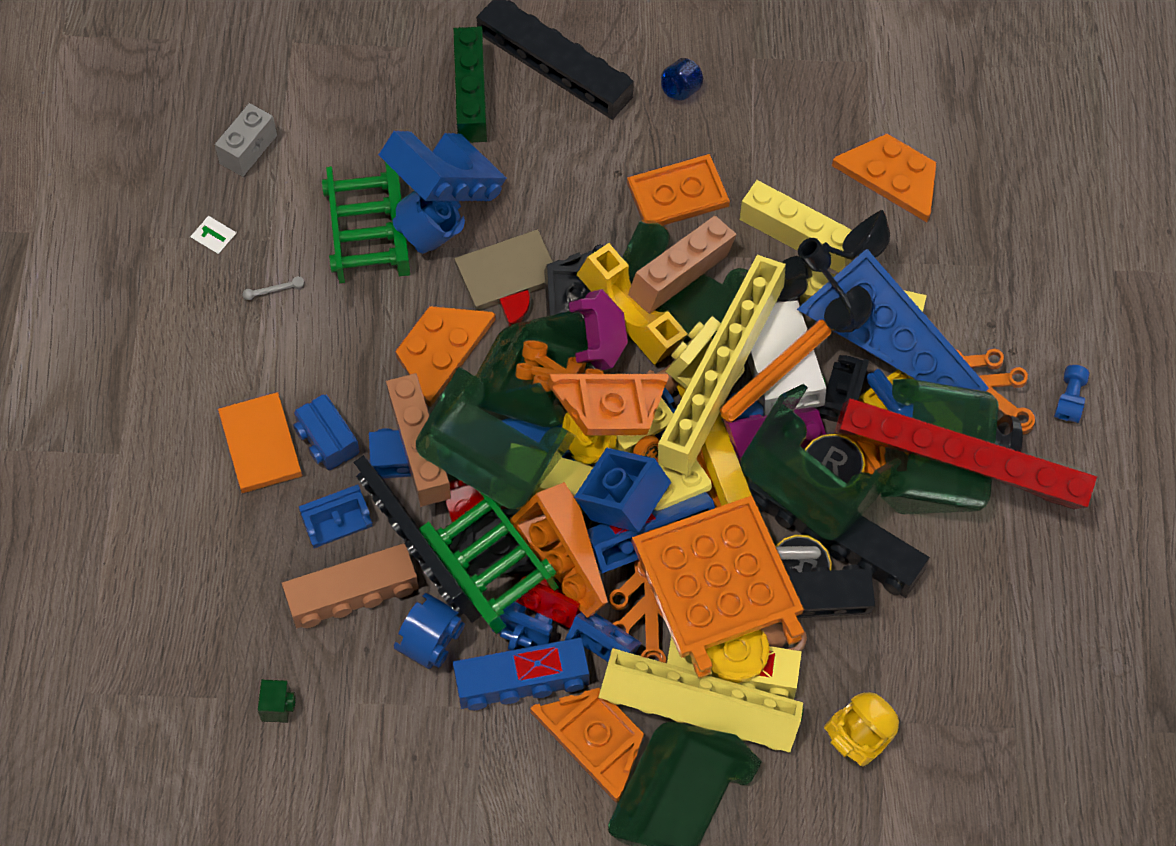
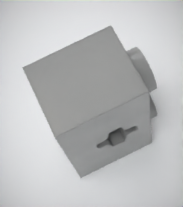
[215,103,277,177]

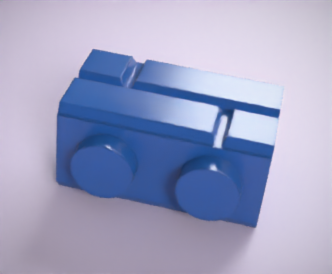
[293,394,360,470]

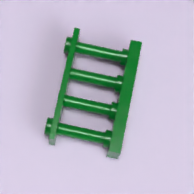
[322,162,410,284]
[419,483,559,634]

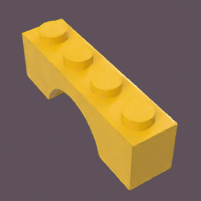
[577,243,688,365]

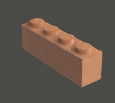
[628,216,737,314]
[386,373,451,507]
[282,543,419,629]

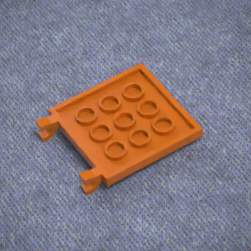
[632,495,804,679]

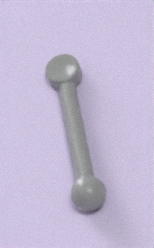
[242,276,304,300]

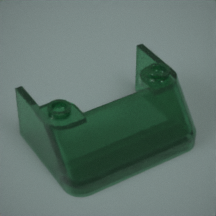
[741,384,902,540]

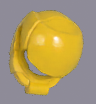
[824,692,899,766]

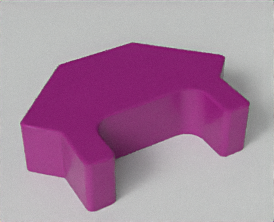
[569,289,628,371]

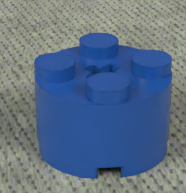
[393,191,465,254]
[394,593,465,669]

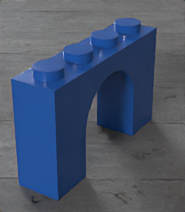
[378,131,507,201]

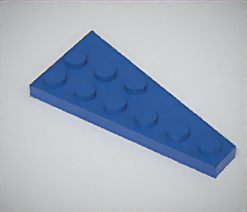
[797,249,989,409]

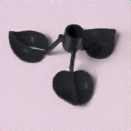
[777,210,890,332]

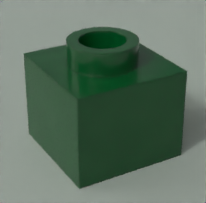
[258,679,296,723]

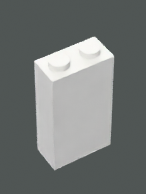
[747,300,826,416]

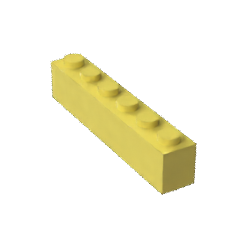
[598,648,803,752]

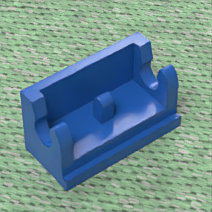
[298,484,373,549]
[565,612,642,662]

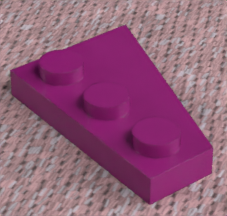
[723,407,826,477]

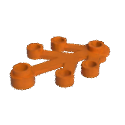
[515,340,604,392]
[945,349,1035,435]
[609,560,666,663]

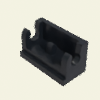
[820,355,869,422]

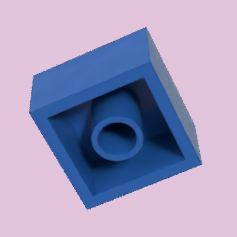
[574,448,671,533]

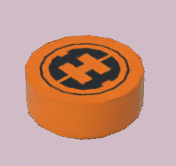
[633,435,660,462]

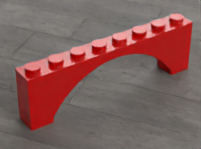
[834,398,1097,509]

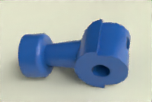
[1054,365,1090,423]

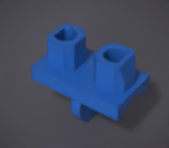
[492,601,553,651]

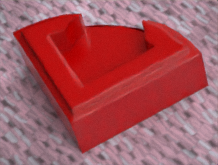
[500,290,530,328]

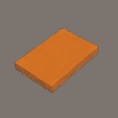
[627,154,730,230]
[218,392,302,493]

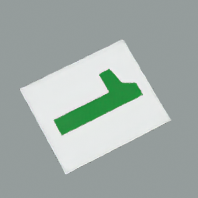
[190,216,236,254]

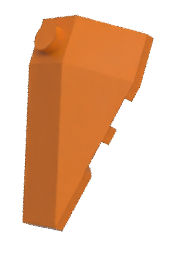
[509,482,608,618]

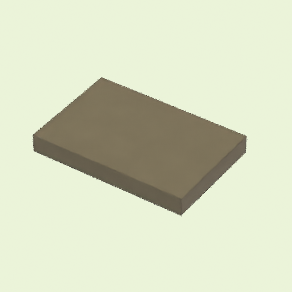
[454,229,553,311]

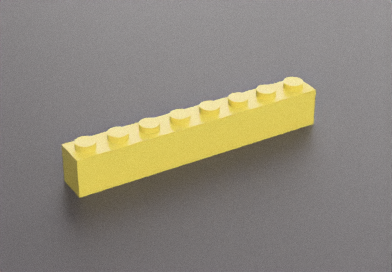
[658,255,786,475]

